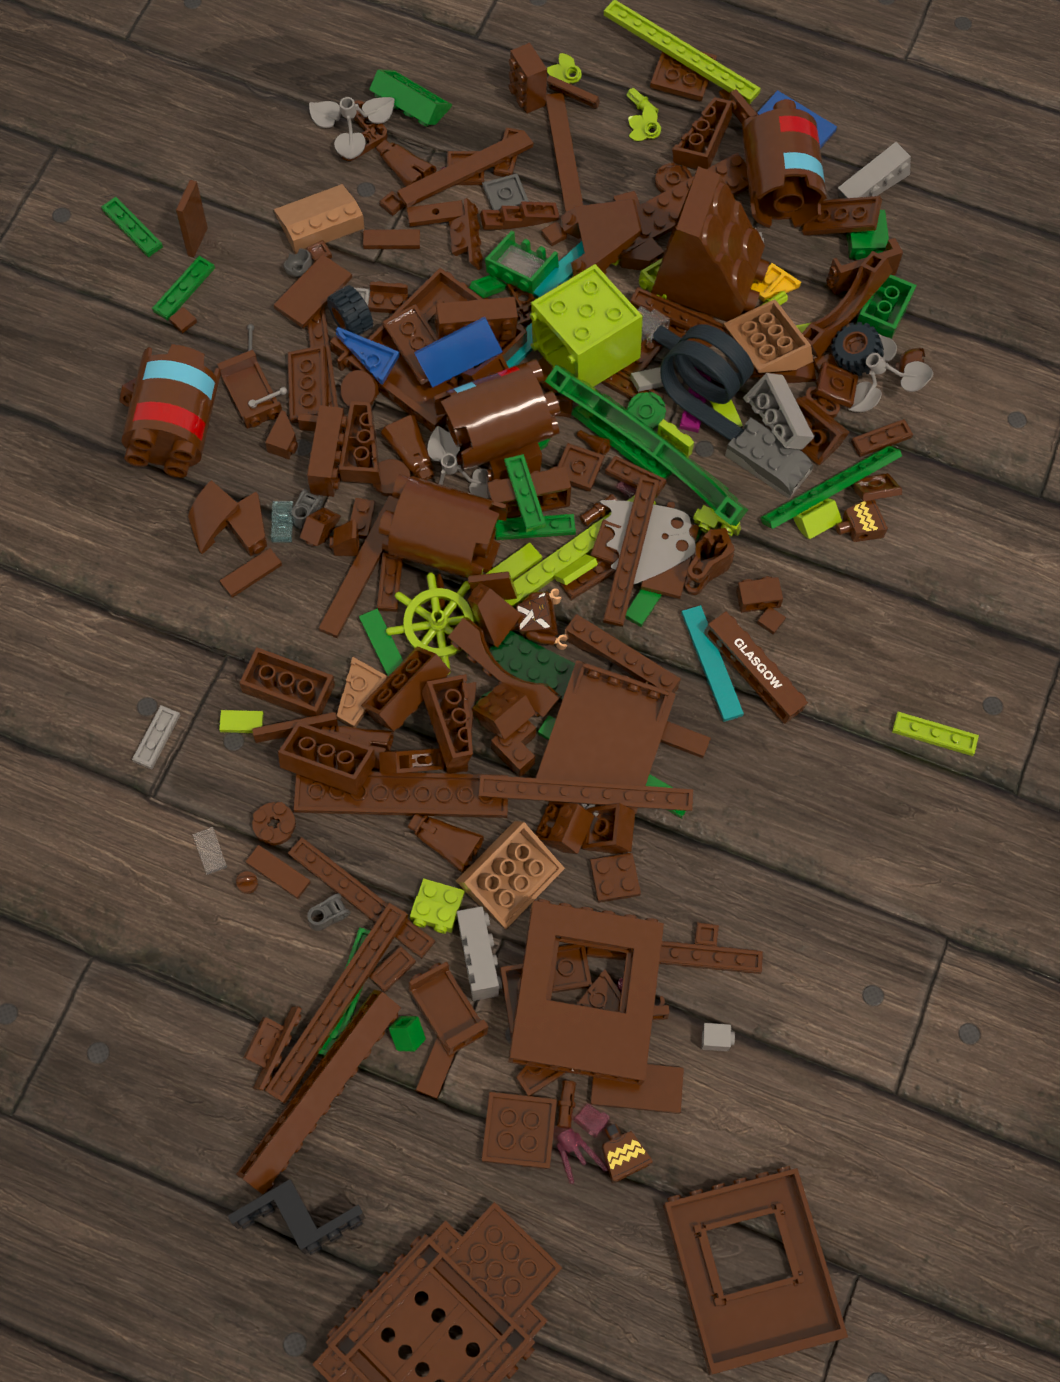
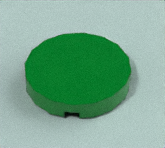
[627,392,666,430]

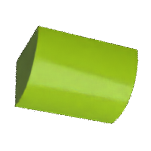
[793,498,842,539]

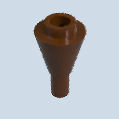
[577,430,611,455]

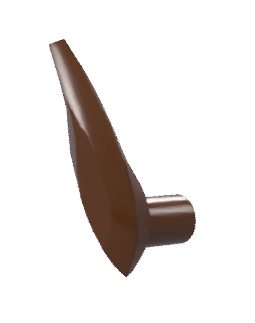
[428,574,446,611]

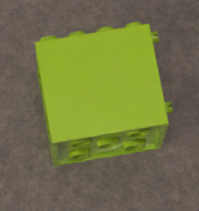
[530,264,643,387]

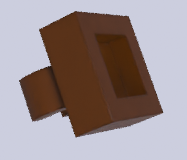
[652,996,670,1020]

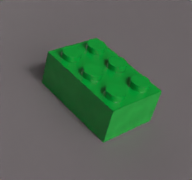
[857,275,917,339]

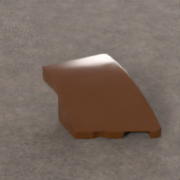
[188,480,240,555]

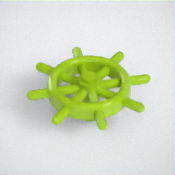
[386,573,477,675]

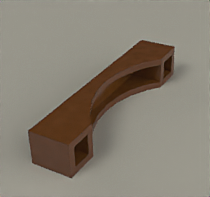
[802,251,893,358]
[565,614,681,693]
[448,617,562,717]

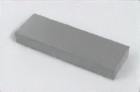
[132,705,180,769]

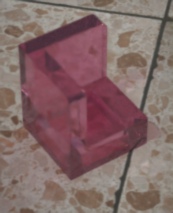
[574,1104,610,1138]

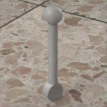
[248,387,287,408]

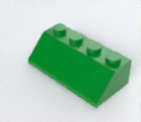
[369,69,452,126]

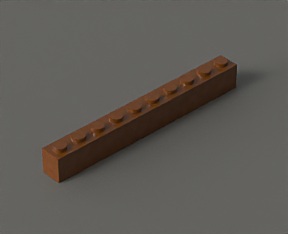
[236,989,401,1195]

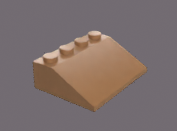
[274,184,364,254]
[724,299,813,373]
[456,821,565,929]

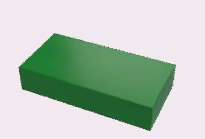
[469,275,507,298]

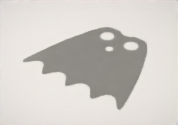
[600,500,696,584]

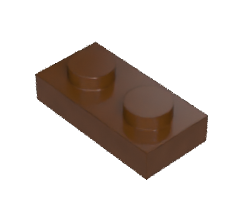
[350,498,375,539]

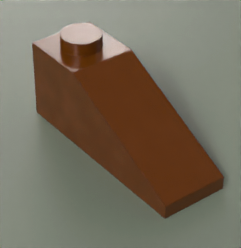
[379,748,445,773]

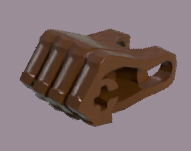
[684,528,735,595]

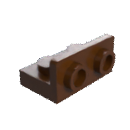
[368,281,409,314]

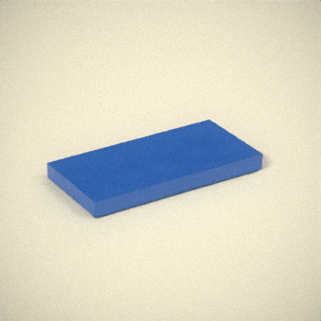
[757,90,837,149]
[414,316,503,387]

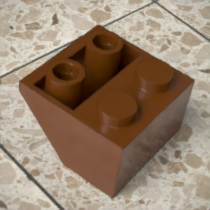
[535,802,594,854]

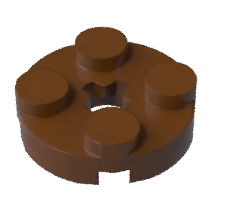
[252,802,296,846]

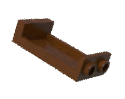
[826,238,903,295]
[217,349,282,429]
[408,962,489,1056]

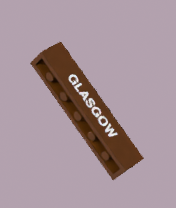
[704,611,808,724]

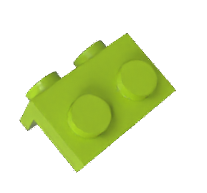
[657,419,694,457]

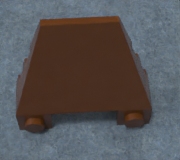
[561,199,642,276]

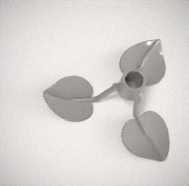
[309,97,395,159]
[848,334,933,412]
[427,426,488,498]

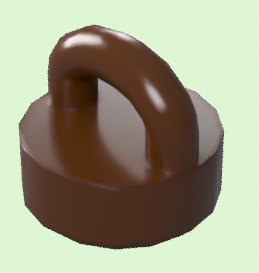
[236,871,258,894]

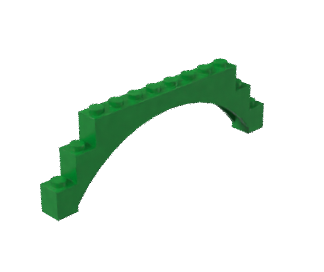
[545,365,749,526]

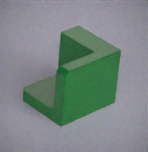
[389,1016,426,1052]

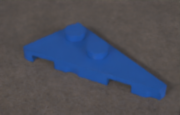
[336,327,399,385]

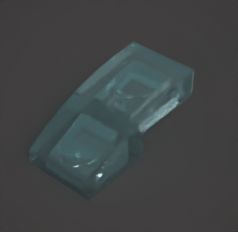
[271,501,293,542]

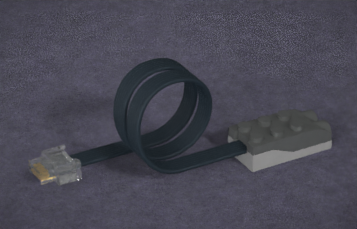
[638,306,813,499]

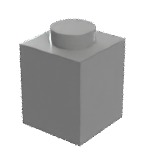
[701,1023,735,1051]

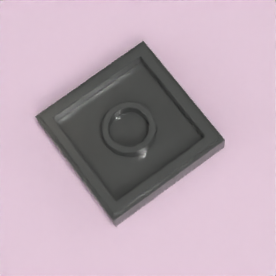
[482,173,529,210]

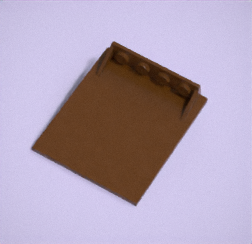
[536,660,676,815]

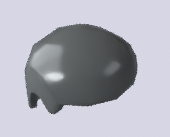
[283,248,312,277]

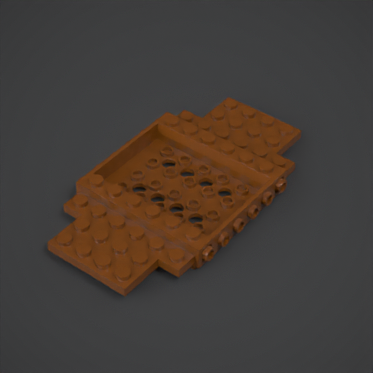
[312,1202,562,1382]

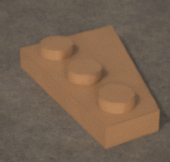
[337,657,388,728]

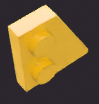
[751,263,801,302]

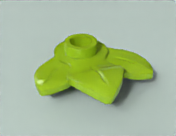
[547,53,582,84]
[628,106,661,141]

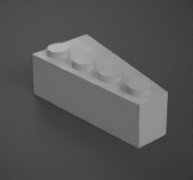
[838,142,911,199]
[743,373,814,449]
[457,906,502,1001]

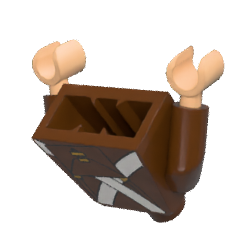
[511,589,568,650]

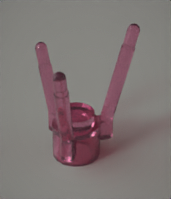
[557,1128,608,1184]

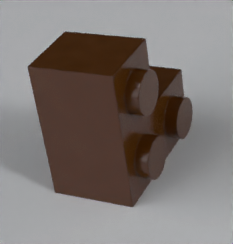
[491,720,536,777]

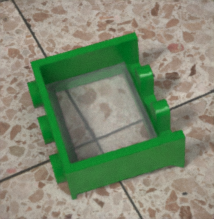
[485,230,559,295]

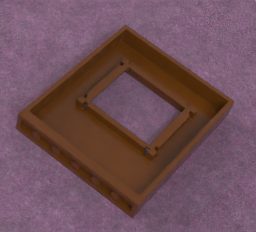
[347,268,527,433]
[508,899,664,1085]
[663,1166,848,1375]

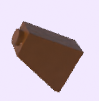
[486,442,542,482]
[226,492,267,557]
[468,583,522,648]

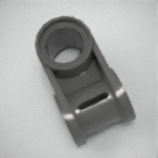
[292,489,324,529]
[307,894,351,931]

